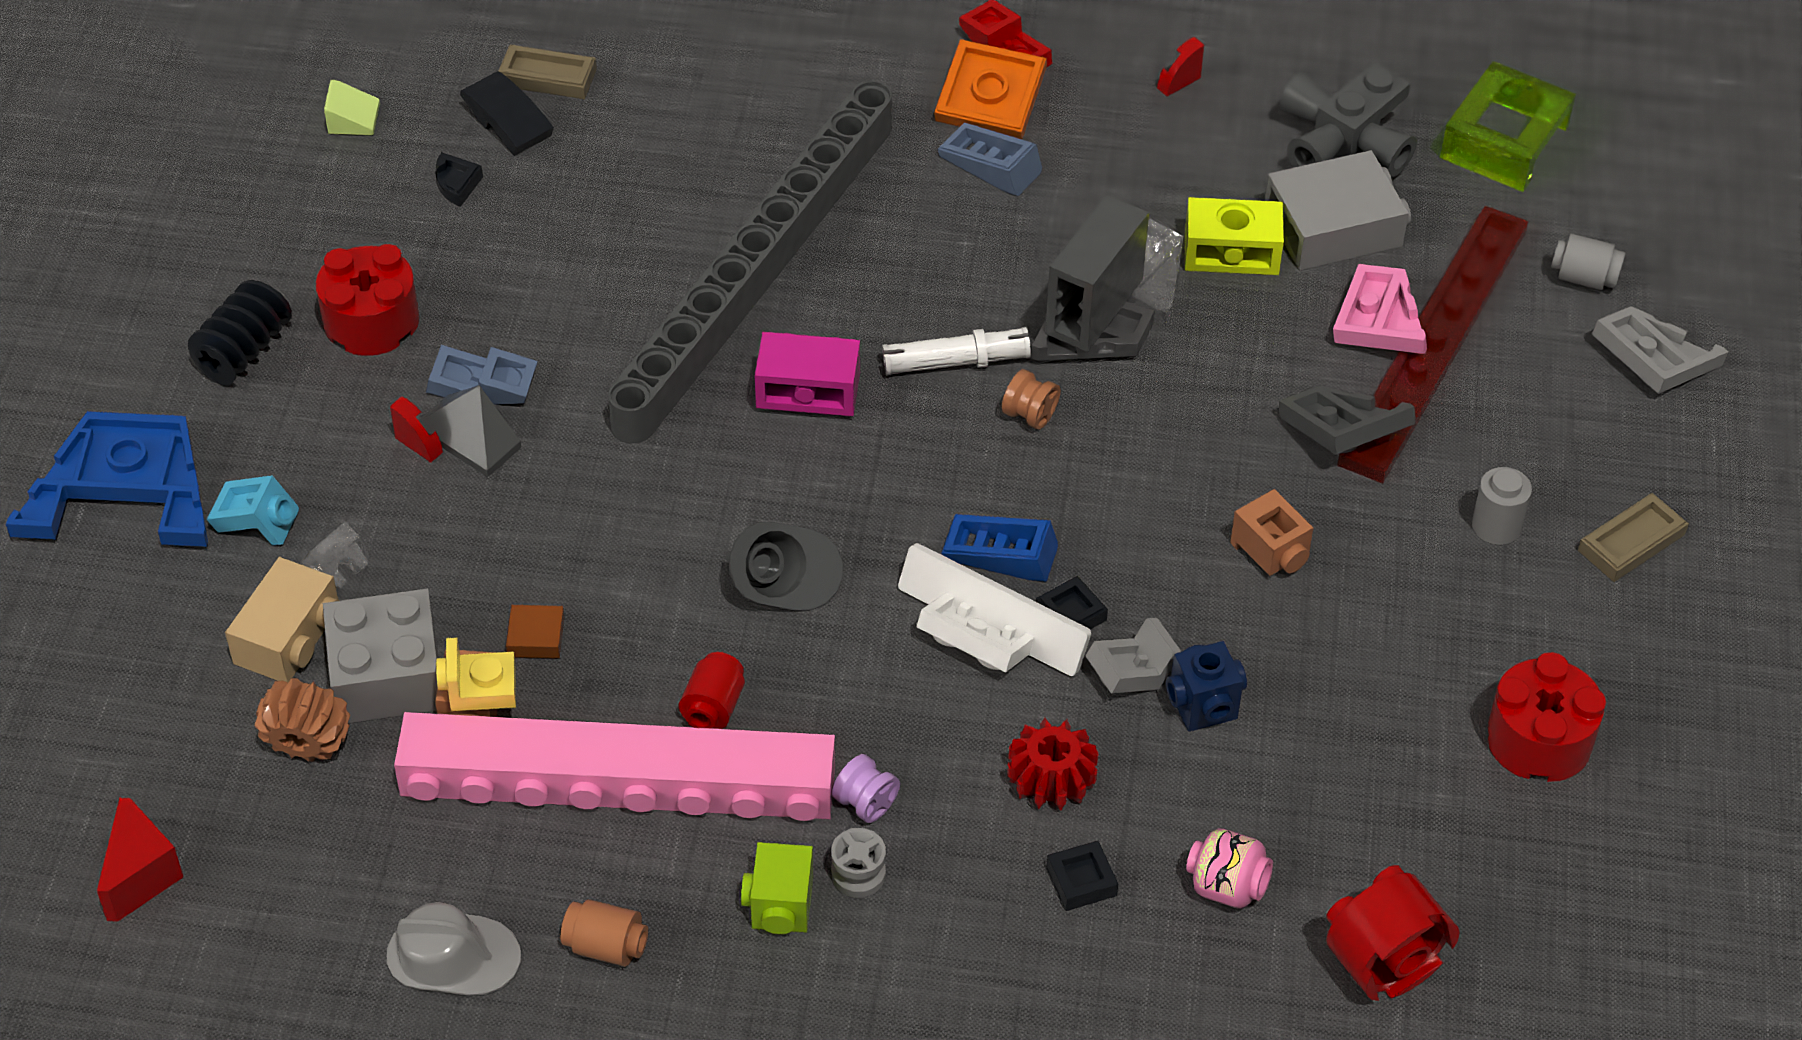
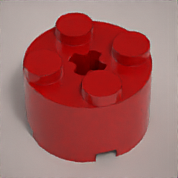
[316,244,419,356]
[1488,652,1606,782]
[1326,865,1460,1001]

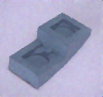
[426,345,538,404]

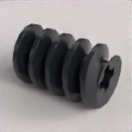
[188,280,292,386]

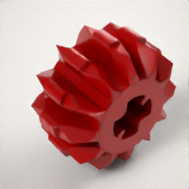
[1007,717,1098,811]

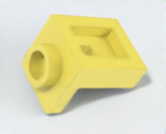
[436,637,516,711]

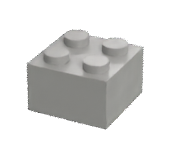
[323,588,438,723]

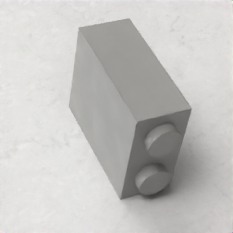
[1265,150,1411,271]

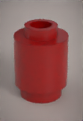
[679,652,745,729]

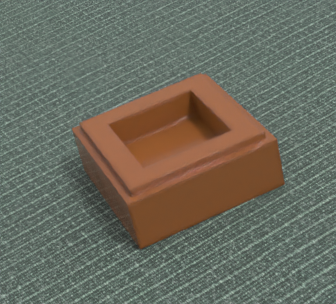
[506,605,564,658]

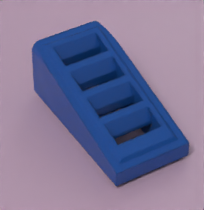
[942,514,1058,582]

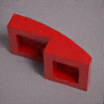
[959,0,1052,67]

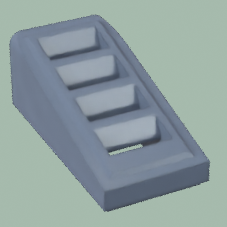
[937,122,1042,196]

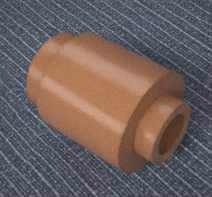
[560,899,648,967]

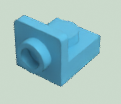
[207,475,299,545]

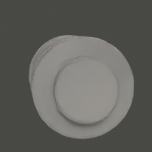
[1472,467,1532,545]

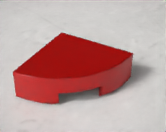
[1157,37,1204,96]
[390,396,443,463]

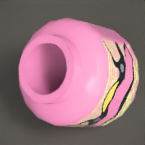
[1186,828,1273,909]

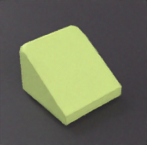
[324,80,380,135]

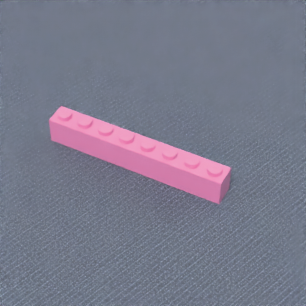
[394,712,835,821]

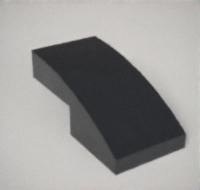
[460,71,554,156]

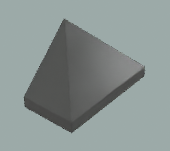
[419,385,521,477]

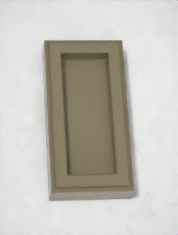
[499,45,597,99]
[1578,493,1689,582]

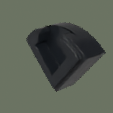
[436,152,483,207]

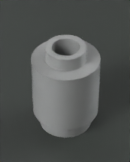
[1551,233,1625,290]

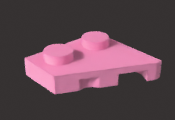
[1333,264,1427,354]

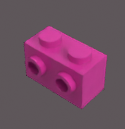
[755,332,860,416]

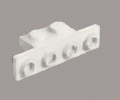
[898,543,1091,676]

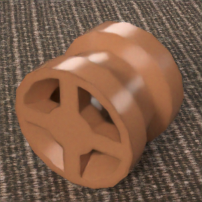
[1002,369,1061,429]

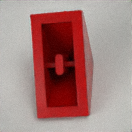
[97,798,184,922]

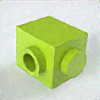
[741,842,814,934]

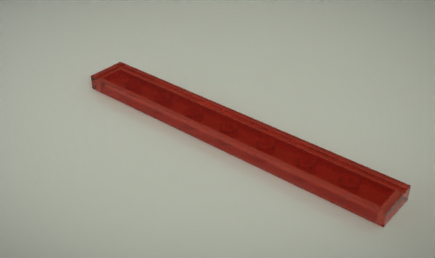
[1337,206,1529,484]

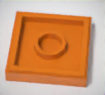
[934,39,1047,139]

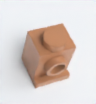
[1230,489,1313,576]

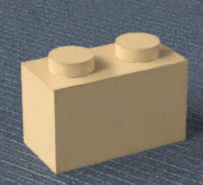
[225,557,340,682]

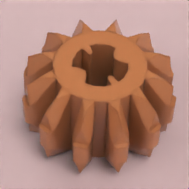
[254,678,350,762]

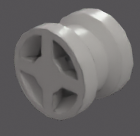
[831,828,886,898]

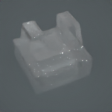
[299,521,369,591]

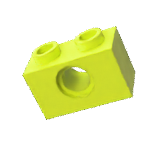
[1185,197,1284,275]

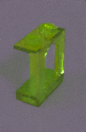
[1440,61,1576,192]

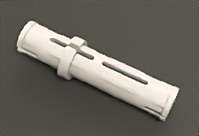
[882,327,1031,376]

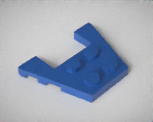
[6,411,208,547]

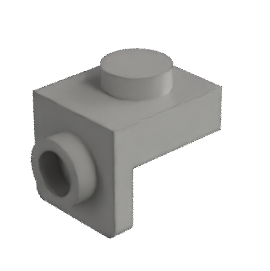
[1086,617,1181,694]

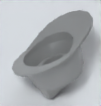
[386,902,521,996]

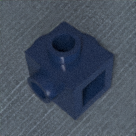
[1166,641,1247,732]

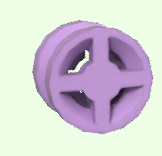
[832,754,900,823]

